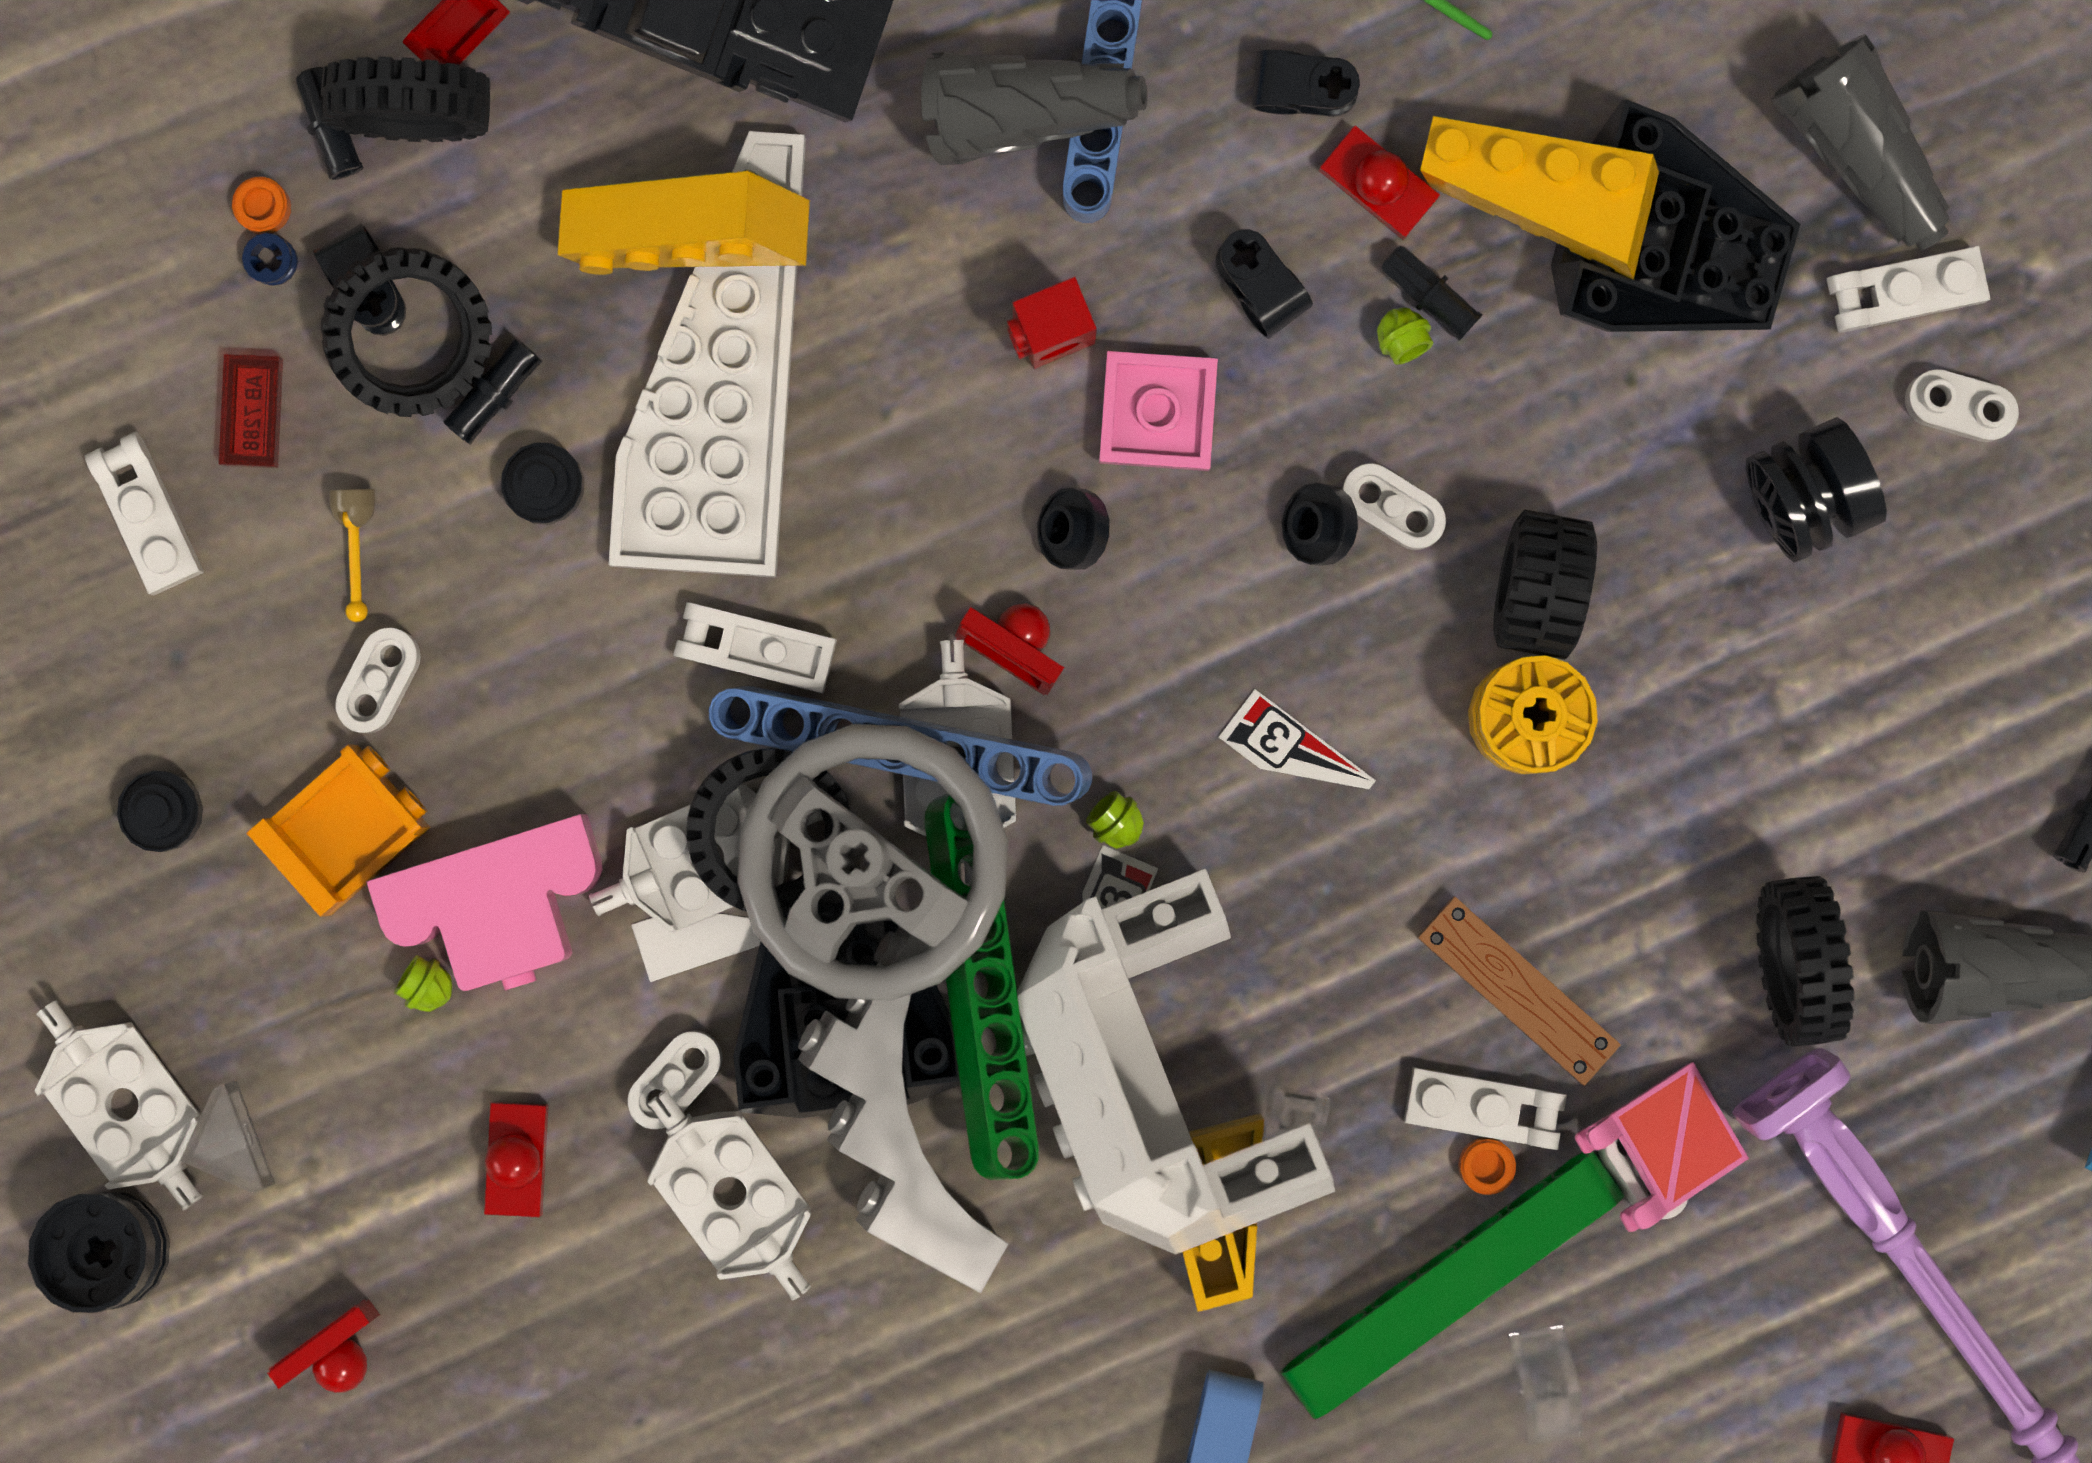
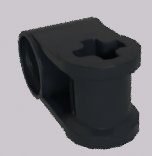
[1251,50,1360,117]
[313,223,407,336]
[1215,229,1313,339]

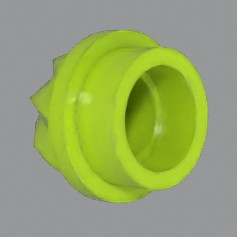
[1377,308,1434,365]
[1086,791,1144,849]
[394,955,452,1012]

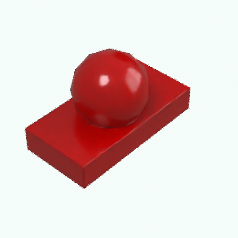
[402,0,510,66]
[1319,125,1440,240]
[955,603,1065,696]
[484,1102,549,1217]
[267,1299,380,1393]
[1830,1412,1954,1463]

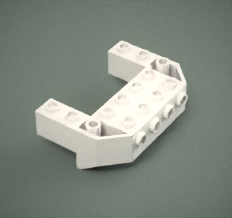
[1017,869,1335,1255]

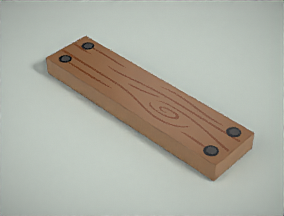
[1416,896,1621,1086]

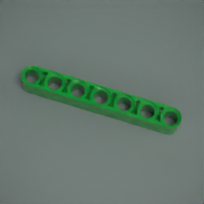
[924,794,1039,1180]
[1280,1151,1625,1419]

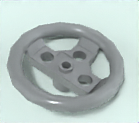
[737,724,1008,1001]

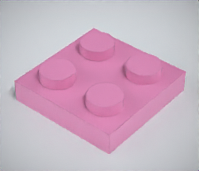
[1099,351,1218,471]

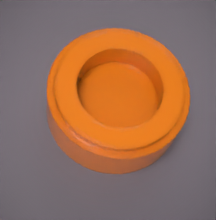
[232,177,291,234]
[1458,1137,1516,1195]

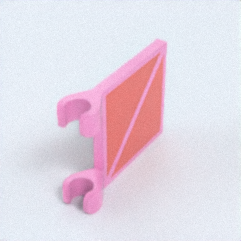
[1575,1062,1749,1232]

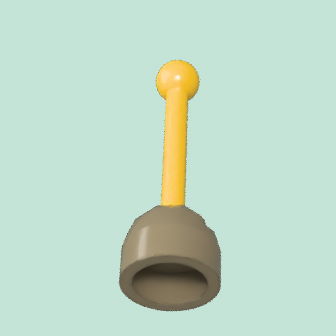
[330,489,375,622]

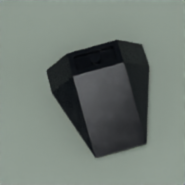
[1551,100,1801,332]
[733,890,960,1118]

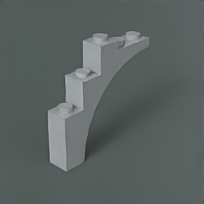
[798,925,1008,1293]

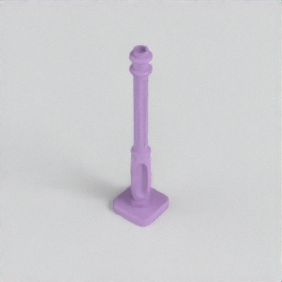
[1732,1048,2080,1463]

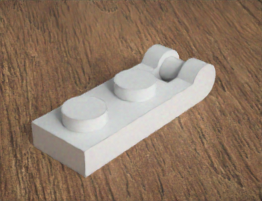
[1827,246,1991,333]
[85,431,204,595]
[673,602,837,694]
[1403,1067,1567,1150]

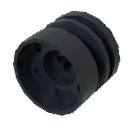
[1745,417,1887,563]
[28,1192,170,1313]

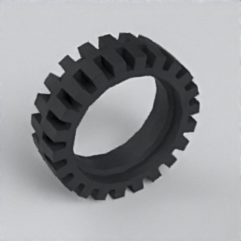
[321,57,490,142]
[320,247,492,417]
[686,748,852,914]
[1756,876,1854,1047]

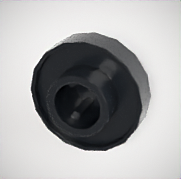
[501,442,584,525]
[1282,483,1358,566]
[1037,488,1110,570]
[117,770,203,852]

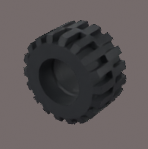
[1493,510,1597,660]

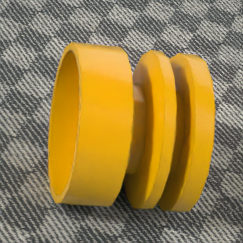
[1468,655,1598,775]

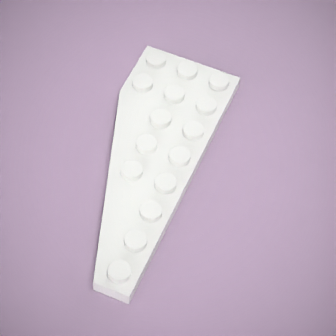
[608,131,806,578]

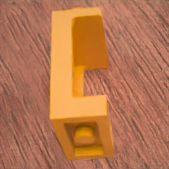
[246,744,431,917]

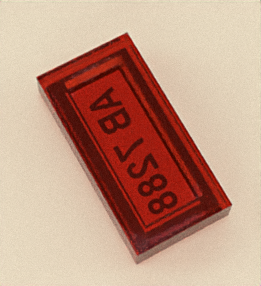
[219,354,283,468]

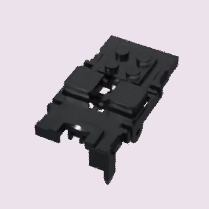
[517,0,894,122]

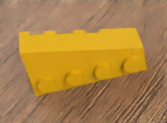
[1420,116,1659,280]
[558,171,810,275]

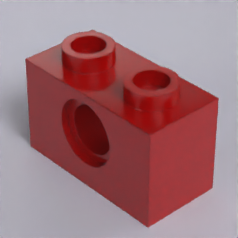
[1006,277,1097,369]

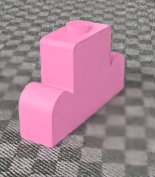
[367,814,603,991]

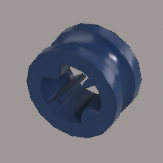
[242,233,298,286]

